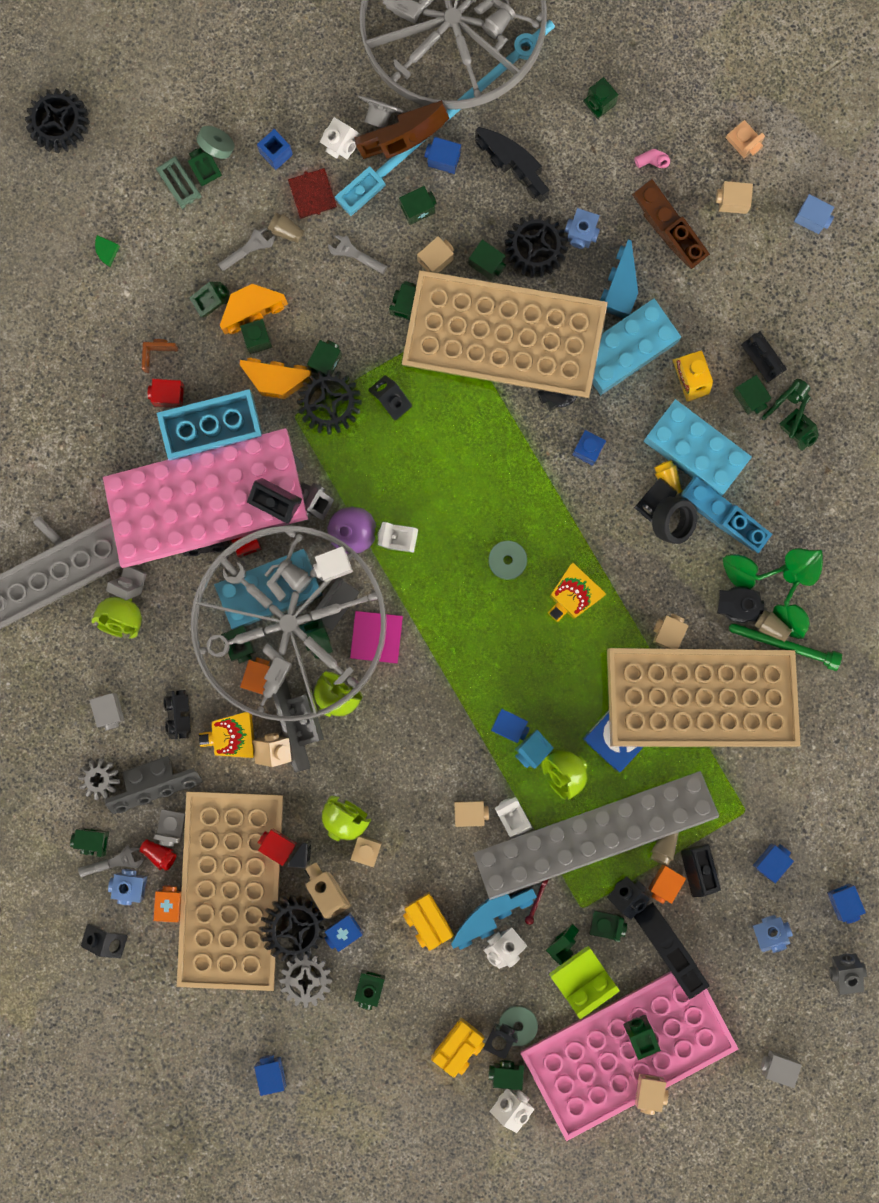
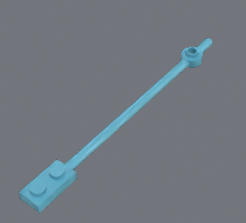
[335,20,555,216]

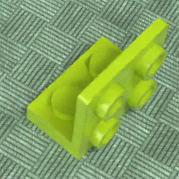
[549,946,620,1020]

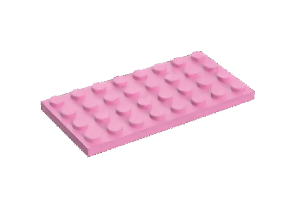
[103,428,308,568]
[520,972,738,1141]

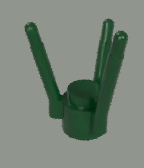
[761,379,811,438]

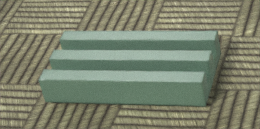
[156,156,202,209]

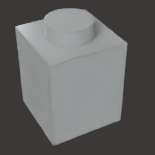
[89,693,125,731]
[760,1050,802,1088]

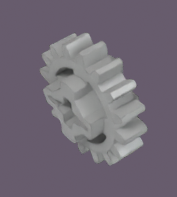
[279,954,333,1008]

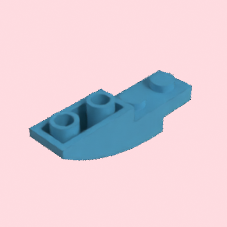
[680,476,772,553]
[451,886,537,950]

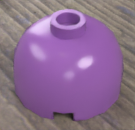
[327,506,376,554]

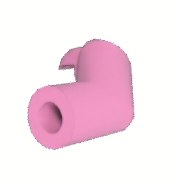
[634,149,670,168]

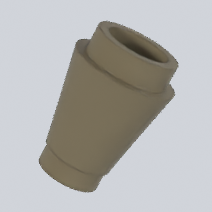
[268,212,304,244]
[755,610,792,642]
[650,833,679,866]

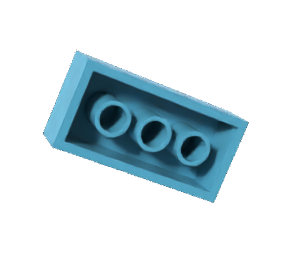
[592,298,681,396]
[157,389,263,461]
[643,399,752,496]
[214,549,323,629]

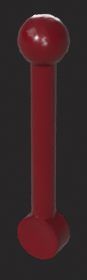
[525,879,549,925]

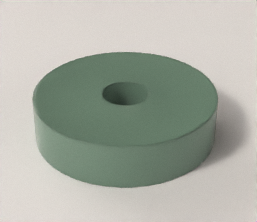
[196,126,235,159]
[489,541,527,580]
[499,1005,538,1046]

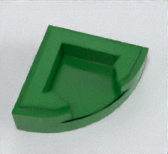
[95,235,120,267]

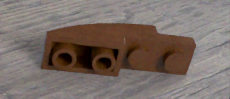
[355,100,449,159]
[632,179,710,269]

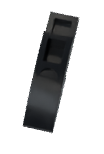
[475,127,550,203]
[634,902,710,1000]

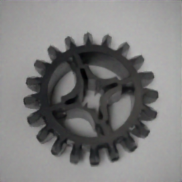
[25,88,90,153]
[504,214,568,278]
[297,370,362,435]
[259,895,325,962]

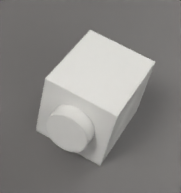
[313,546,353,582]

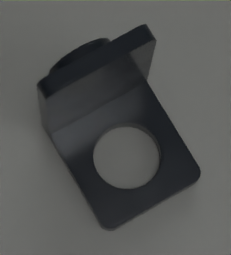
[368,375,412,420]
[634,478,677,523]
[81,924,128,958]
[484,1023,518,1059]

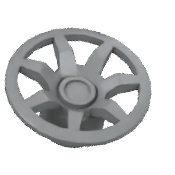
[357,95,406,128]

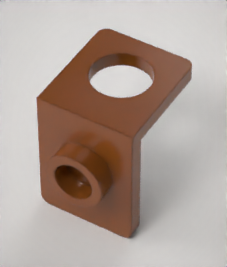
[142,339,178,373]

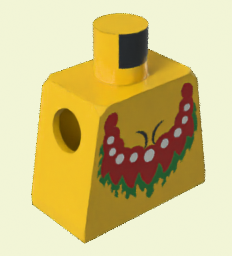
[672,350,713,402]
[547,563,606,622]
[199,712,255,758]

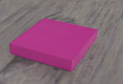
[350,611,403,664]

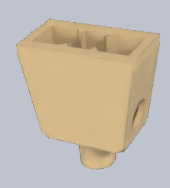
[304,863,351,919]

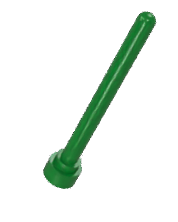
[729,623,843,671]

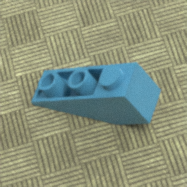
[600,240,638,319]
[515,730,553,769]

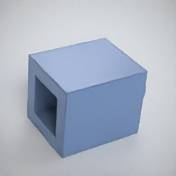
[794,194,834,234]

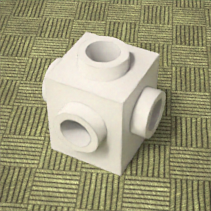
[320,117,361,160]
[484,928,527,969]
[489,1089,534,1133]

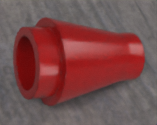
[139,839,177,871]

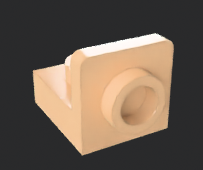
[726,120,765,158]

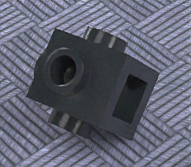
[607,876,651,920]

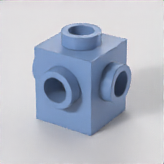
[564,208,600,249]
[108,869,147,905]
[753,915,793,953]

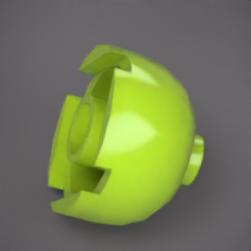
[92,597,142,638]
[314,671,363,717]
[541,750,587,800]
[321,796,371,841]

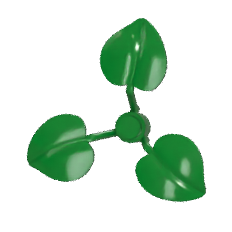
[723,548,823,639]

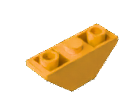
[220,284,288,335]
[239,358,312,399]

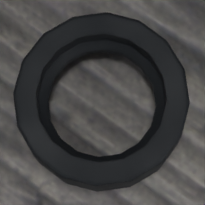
[652,497,697,544]

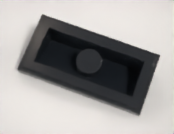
[247,478,302,524]
[287,839,312,868]
[681,844,721,897]

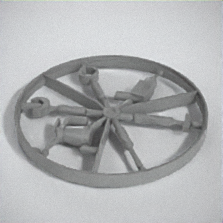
[359,0,547,110]
[191,526,387,721]

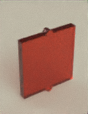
[288,168,337,219]

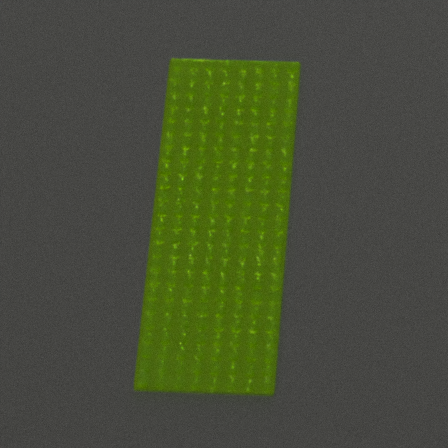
[295,352,745,908]

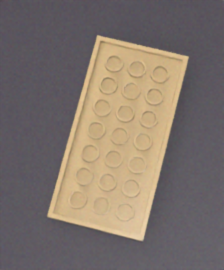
[402,270,608,399]
[607,648,801,747]
[177,791,284,991]

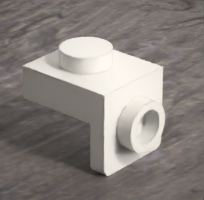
[378,522,418,553]
[495,797,533,839]

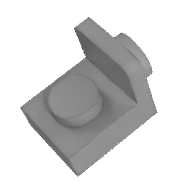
[106,566,146,600]
[154,809,185,847]

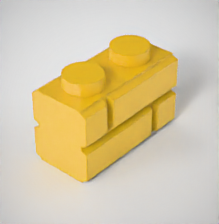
[403,892,454,951]
[431,1018,485,1078]

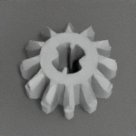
[78,759,120,800]

